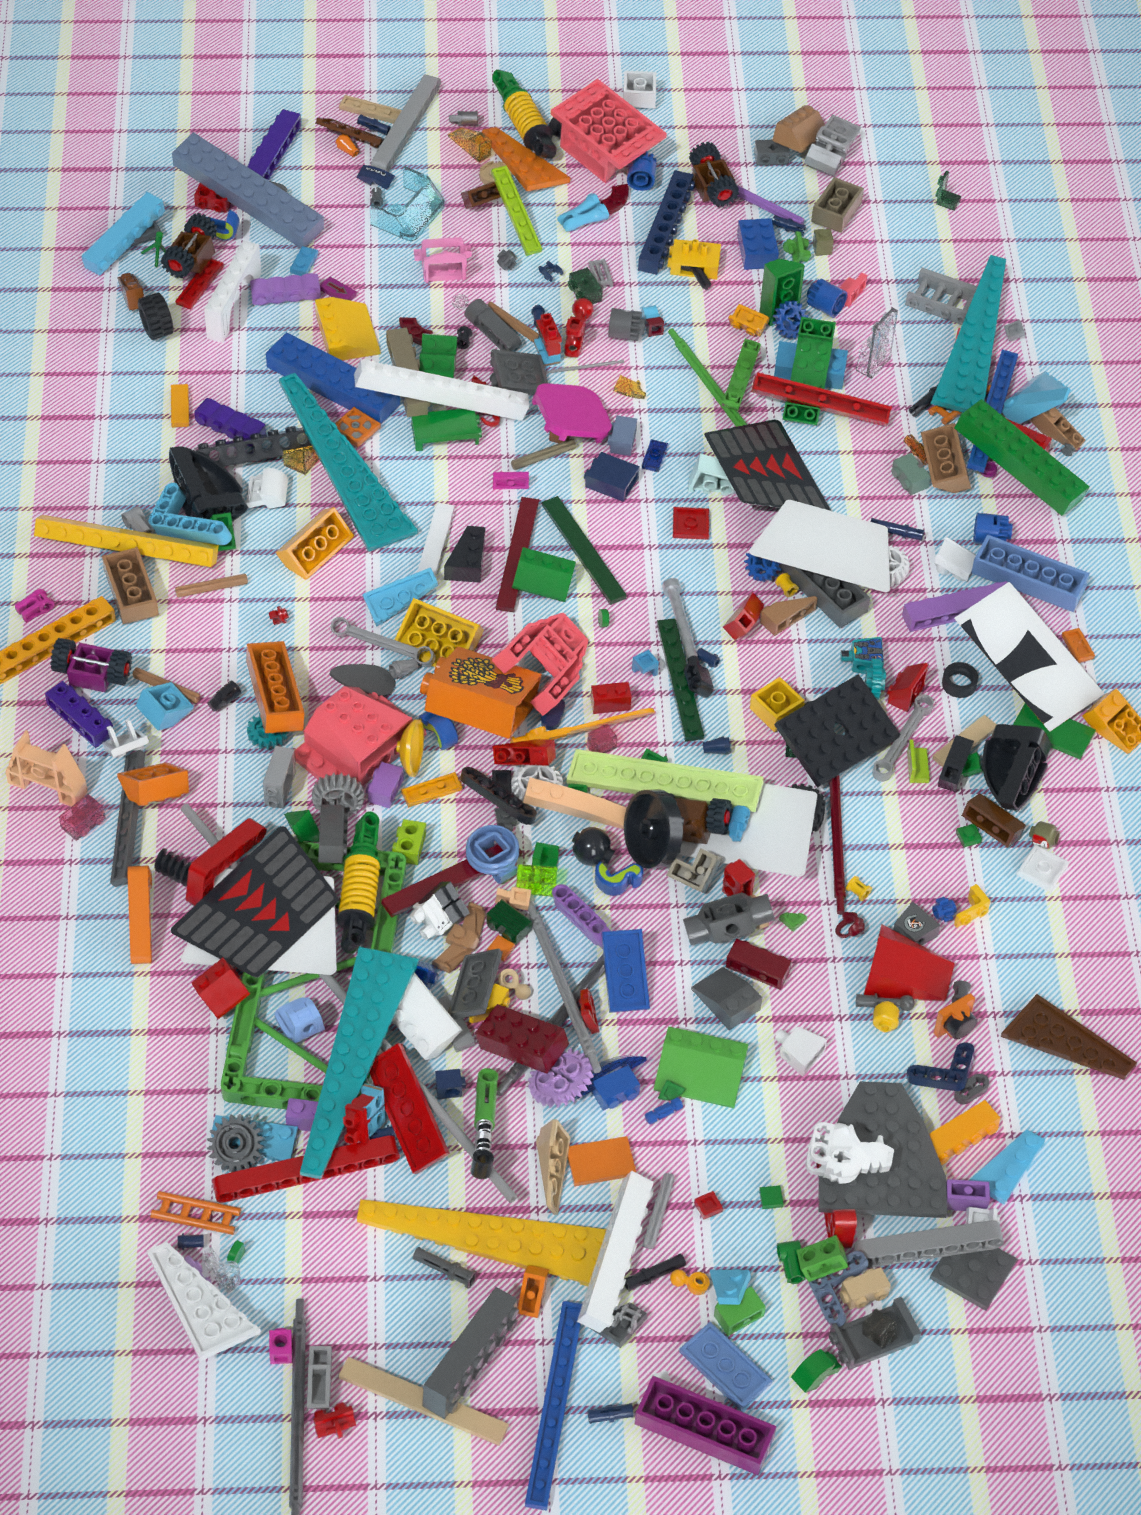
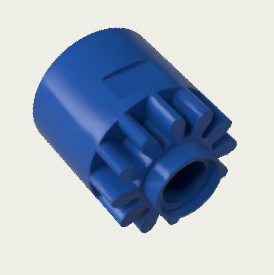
[627,151,657,191]
[807,278,847,318]
[973,512,1013,544]

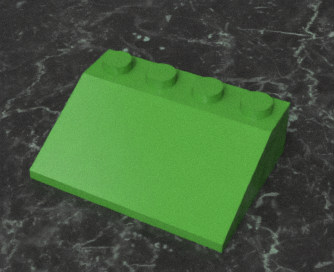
[653,1026,748,1108]

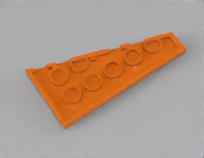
[482,127,571,191]

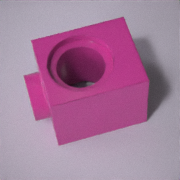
[269,1328,293,1364]

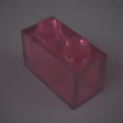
[59,794,106,841]

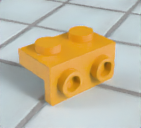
[728,304,770,337]

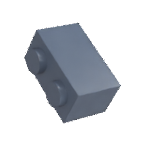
[607,415,637,456]

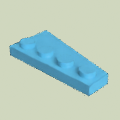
[362,567,438,627]
[211,1115,298,1161]
[968,1130,1045,1205]

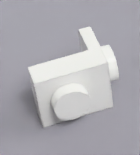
[966,1207,1000,1224]

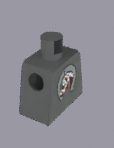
[893,902,941,945]

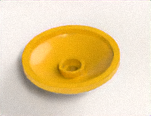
[397,719,424,777]

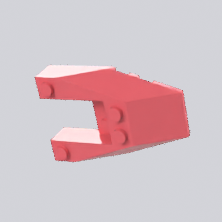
[492,612,588,716]

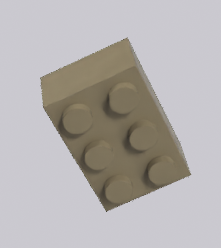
[811,177,864,233]

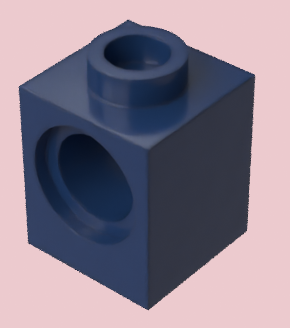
[435,1069,466,1099]

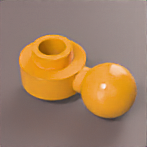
[670,1269,710,1295]

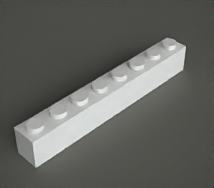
[577,1171,654,1333]

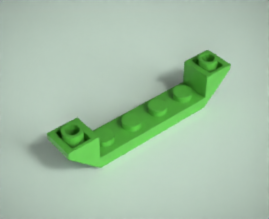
[721,338,761,411]

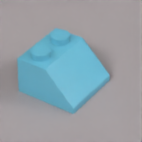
[136,682,194,731]

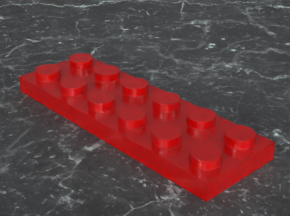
[369,1043,450,1174]

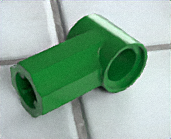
[777,1240,805,1285]

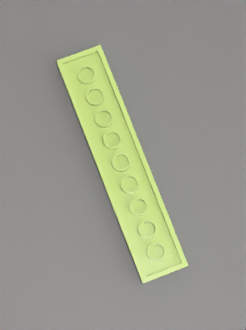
[566,749,764,812]

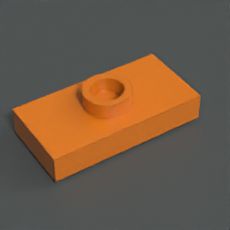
[1061,628,1095,663]

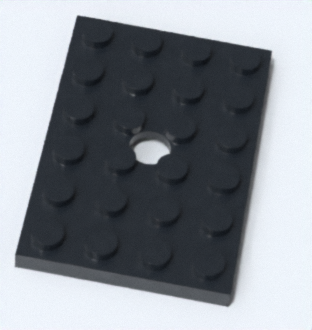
[774,674,901,788]

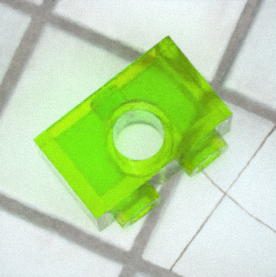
[516,864,558,897]

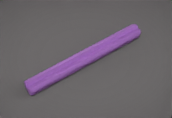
[737,185,805,225]

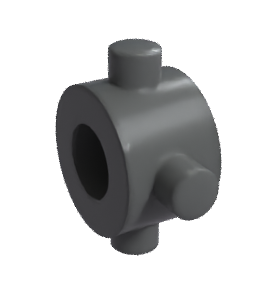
[1061,443,1076,456]

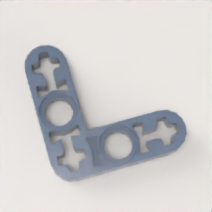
[809,1251,868,1327]

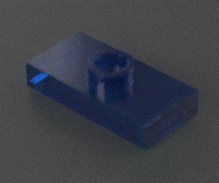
[642,439,668,472]

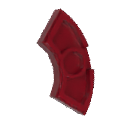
[601,184,629,215]
[399,317,433,346]

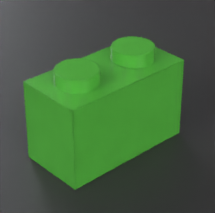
[714,1286,766,1336]

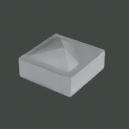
[1004,320,1025,342]

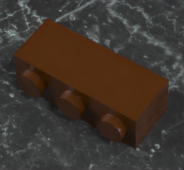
[461,181,501,209]
[961,793,1026,848]

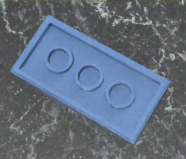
[679,1322,773,1411]

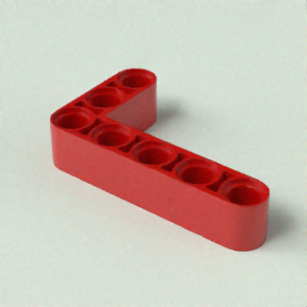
[186,818,267,906]
[816,1155,857,1249]

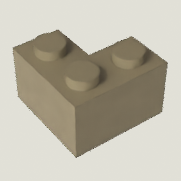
[666,848,723,894]

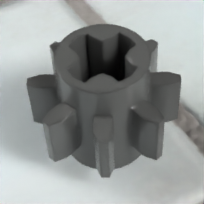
[497,249,518,270]

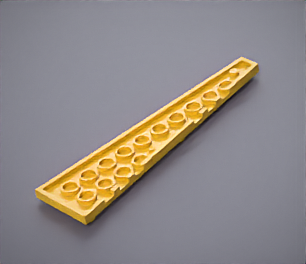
[357,1199,607,1286]

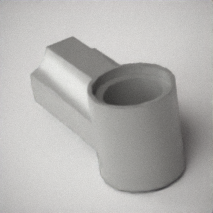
[121,506,154,534]

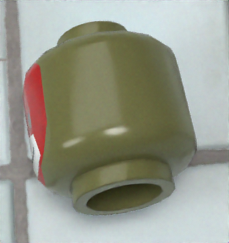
[1029,821,1060,849]

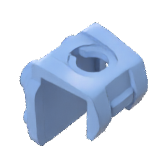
[274,997,325,1043]

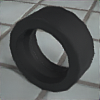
[942,662,979,698]

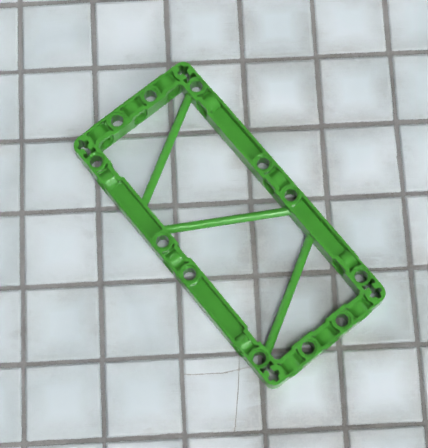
[221,841,406,1110]

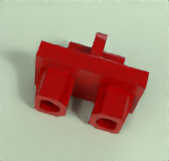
[313,1402,356,1439]

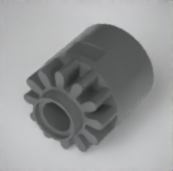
[608,308,646,341]

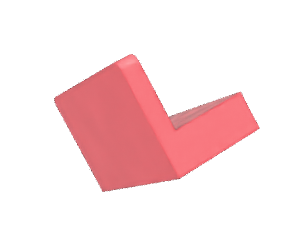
[839,273,868,307]

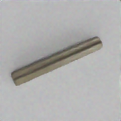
[511,439,576,470]

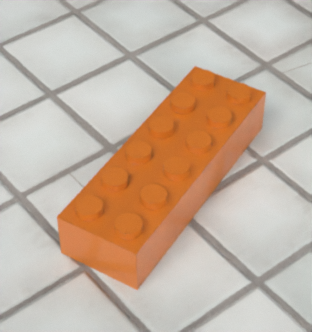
[246,641,304,733]

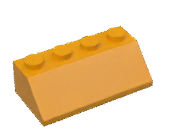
[275,507,354,580]

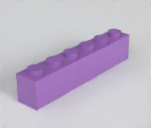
[902,581,1008,632]

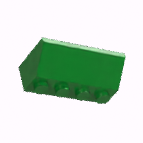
[759,258,805,326]

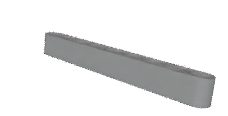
[371,74,441,172]

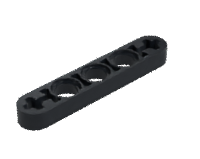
[460,767,537,825]

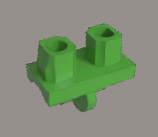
[783,231,811,263]

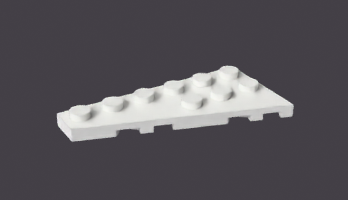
[146,1241,261,1361]

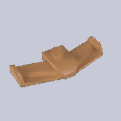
[432,902,486,974]

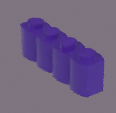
[194,398,266,447]

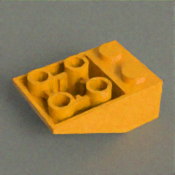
[1082,688,1141,754]

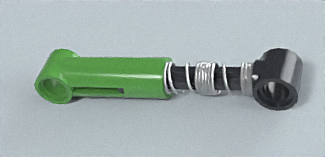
[470,1068,499,1179]

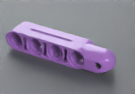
[552,884,611,949]

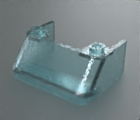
[370,166,445,241]

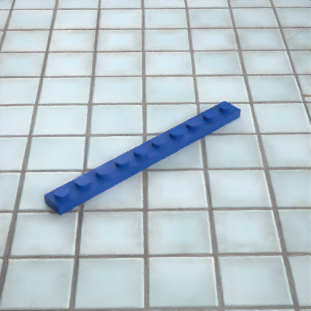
[967,349,1018,473]
[525,1301,582,1511]

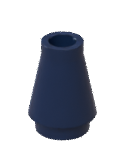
[703,736,731,755]

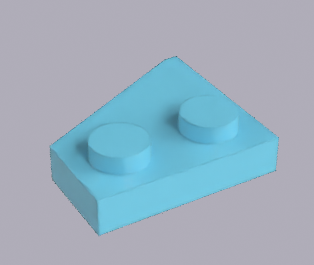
[710,1269,751,1305]

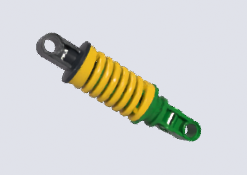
[492,69,557,159]
[336,811,381,954]

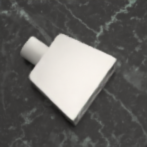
[775,1027,827,1076]

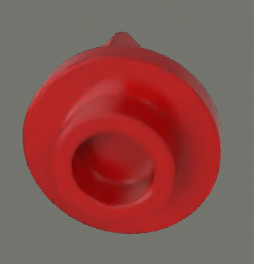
[269,606,289,625]

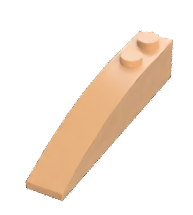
[523,777,626,829]

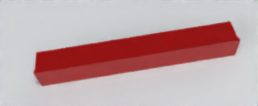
[751,372,892,427]

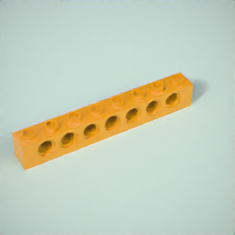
[0,596,116,684]

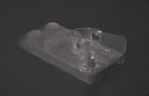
[855,307,898,379]

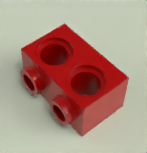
[194,183,231,213]
[722,859,755,897]

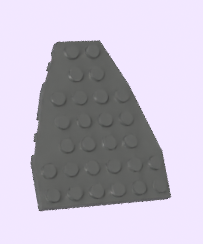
[818,1081,947,1218]

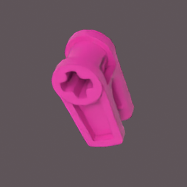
[15,589,55,623]

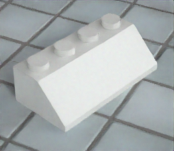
[392,973,462,1060]

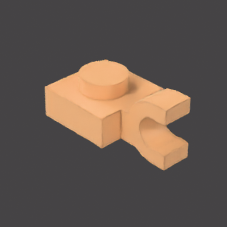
[495,887,531,910]

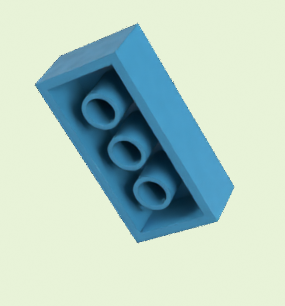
[774,341,848,390]

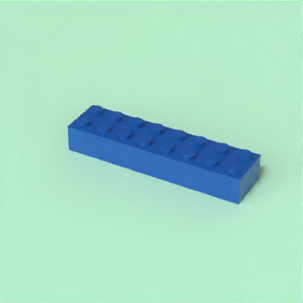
[266,332,400,424]

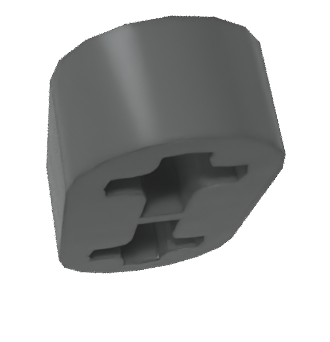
[954,1074,989,1105]

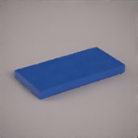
[601,929,650,1013]

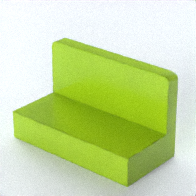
[907,739,930,783]

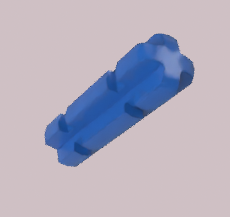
[644,1098,683,1124]

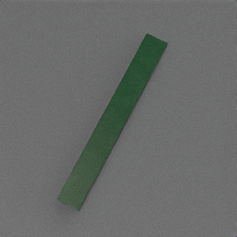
[542,496,626,605]

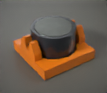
[934,993,978,1040]

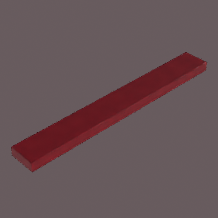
[496,497,539,613]
[381,845,523,918]

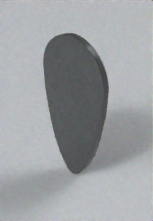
[329,664,395,697]

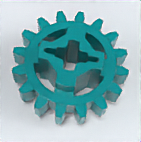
[865,659,886,700]
[247,713,289,750]

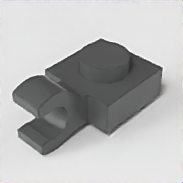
[494,808,517,831]

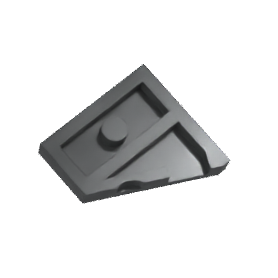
[588,1302,648,1348]

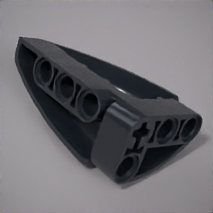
[169,446,248,522]
[982,724,1052,811]

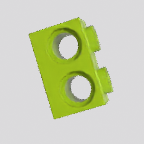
[392,819,426,865]

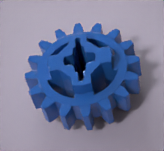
[773,301,808,338]
[744,547,782,582]

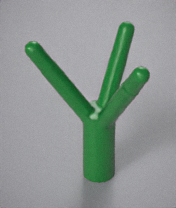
[141,232,167,268]

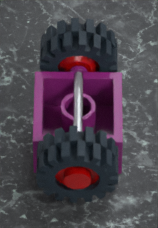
[50,638,132,692]

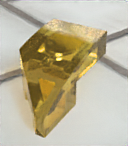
[613,375,646,399]

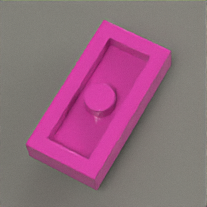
[493,472,529,489]

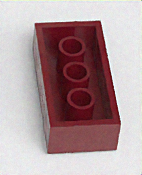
[475,1004,569,1074]

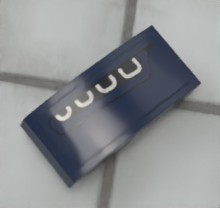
[356,165,395,190]

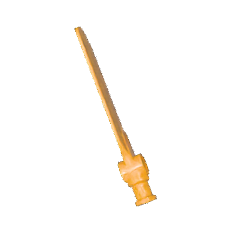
[510,708,655,743]

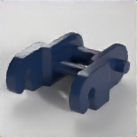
[538,261,563,282]

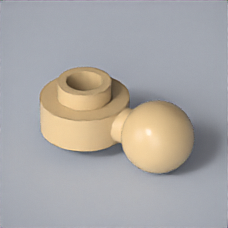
[498,969,531,1000]

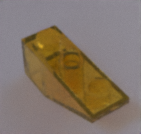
[448,128,491,162]

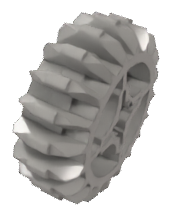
[312,772,364,817]

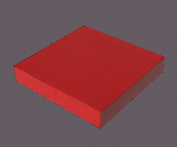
[673,507,709,540]

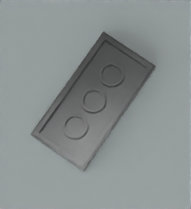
[448,948,502,1019]

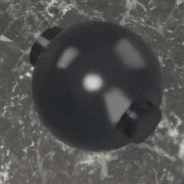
[571,827,615,866]

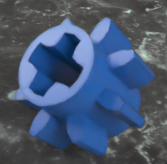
[932,897,957,922]

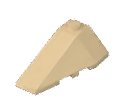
[536,1119,571,1215]

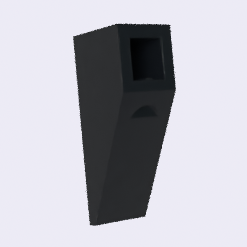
[938,735,974,792]

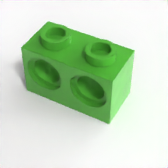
[797,1235,848,1282]

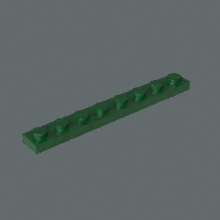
[657,618,704,742]

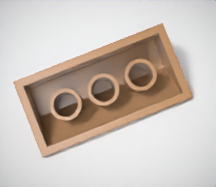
[772,105,825,153]
[921,423,971,493]

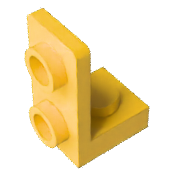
[954,884,991,928]

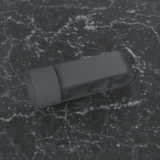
[464,299,522,351]

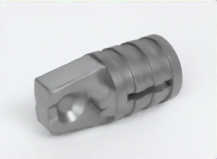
[449,111,478,126]

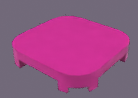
[532,383,612,443]

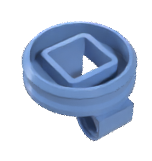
[466,825,519,884]

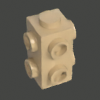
[839,1267,891,1310]

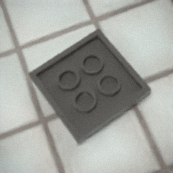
[490,349,548,395]
[930,1248,1018,1311]

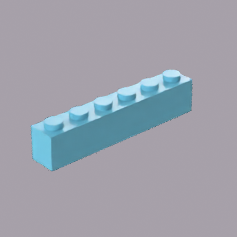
[81,192,165,276]

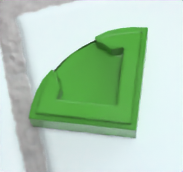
[779,912,807,932]

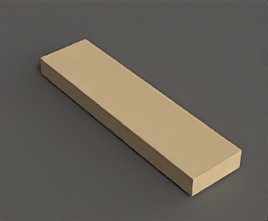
[339,95,402,124]
[932,715,997,767]

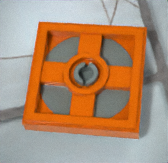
[335,407,381,448]

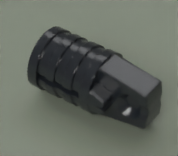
[207,680,241,712]

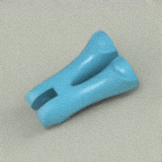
[557,193,609,232]

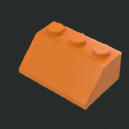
[117,762,189,806]

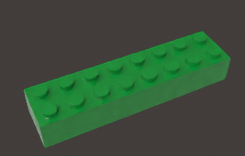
[954,399,1090,516]

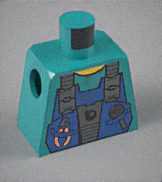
[840,637,884,674]

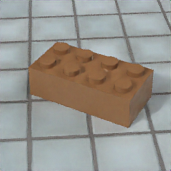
[102,547,159,624]

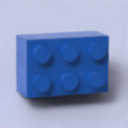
[737,218,779,270]

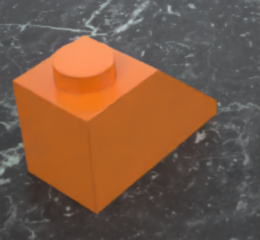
[518,1265,549,1318]

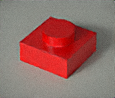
[694,1191,723,1220]

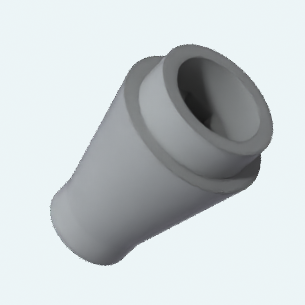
[389,658,418,679]

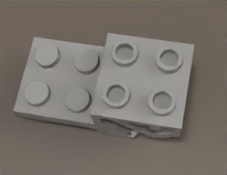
[804,114,862,176]

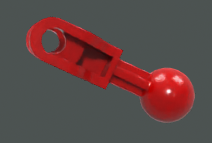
[564,298,594,357]

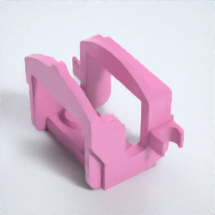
[414,237,472,283]

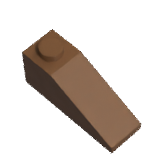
[760,596,818,636]

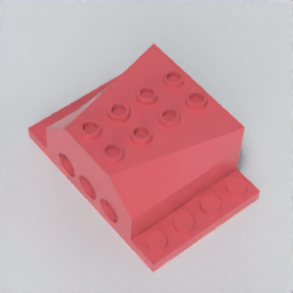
[550,79,667,183]
[294,686,427,787]

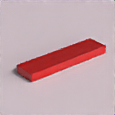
[175,258,224,310]

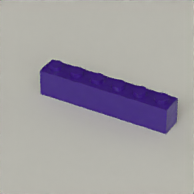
[247,109,301,180]

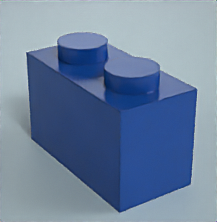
[591,1065,640,1111]

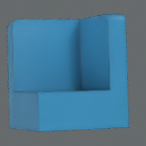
[632,649,659,676]

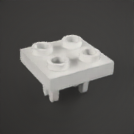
[102,719,149,758]

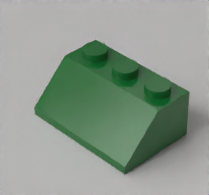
[512,547,576,602]

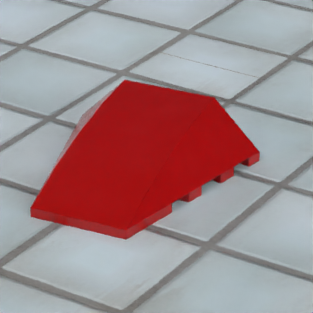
[863,924,955,1001]

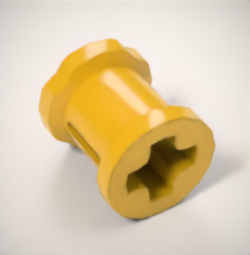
[775,573,799,598]
[846,876,872,901]

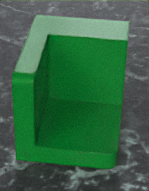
[532,842,559,873]

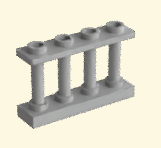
[905,267,977,325]

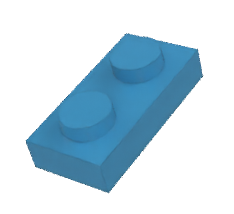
[290,246,318,276]

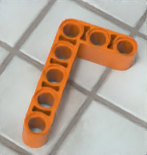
[128,865,152,964]

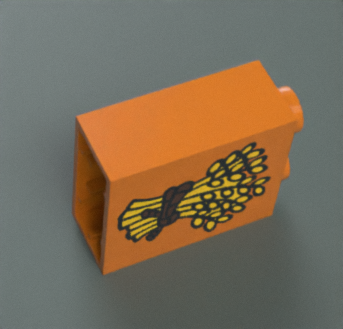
[420,646,542,739]

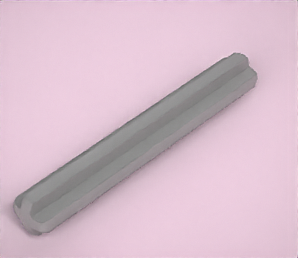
[643,1173,675,1249]

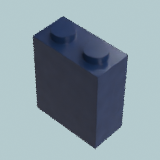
[584,452,640,502]

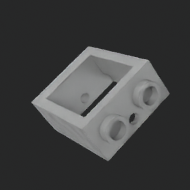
[263,746,296,809]

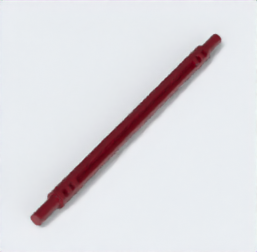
[829,775,846,915]

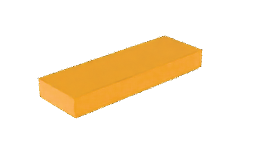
[171,384,189,428]
[401,772,462,808]

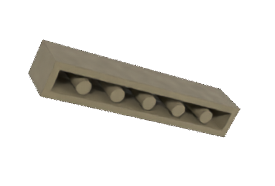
[386,328,431,417]

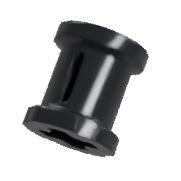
[457,326,472,349]

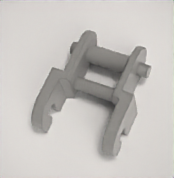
[611,1304,642,1334]

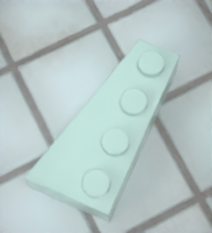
[687,454,738,497]

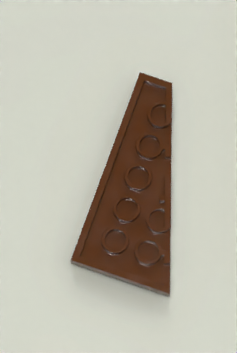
[1001,994,1137,1080]

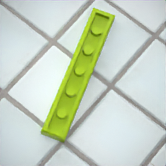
[491,165,542,256]

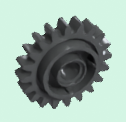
[207,1114,266,1172]

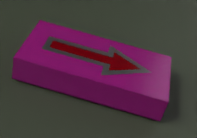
[320,276,357,301]

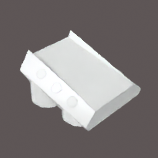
[934,537,976,582]

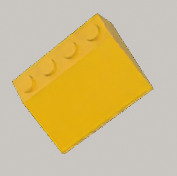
[315,297,381,361]
[394,598,484,667]

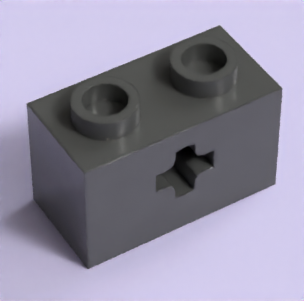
[754,139,790,166]

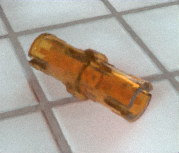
[903,434,928,466]

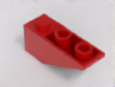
[723,592,764,640]
[492,739,556,765]

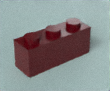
[726,938,792,990]

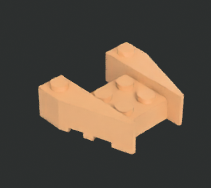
[6,730,87,809]

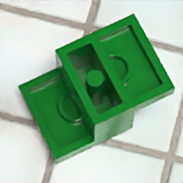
[419,333,458,378]

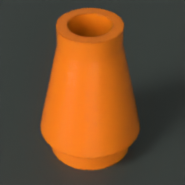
[335,134,359,157]

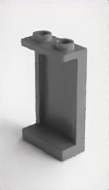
[828,1296,921,1370]

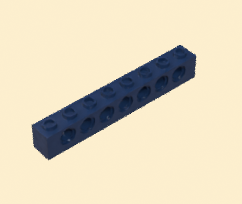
[638,170,695,275]

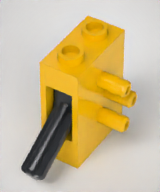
[667,239,721,290]

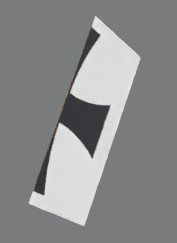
[954,582,1105,732]

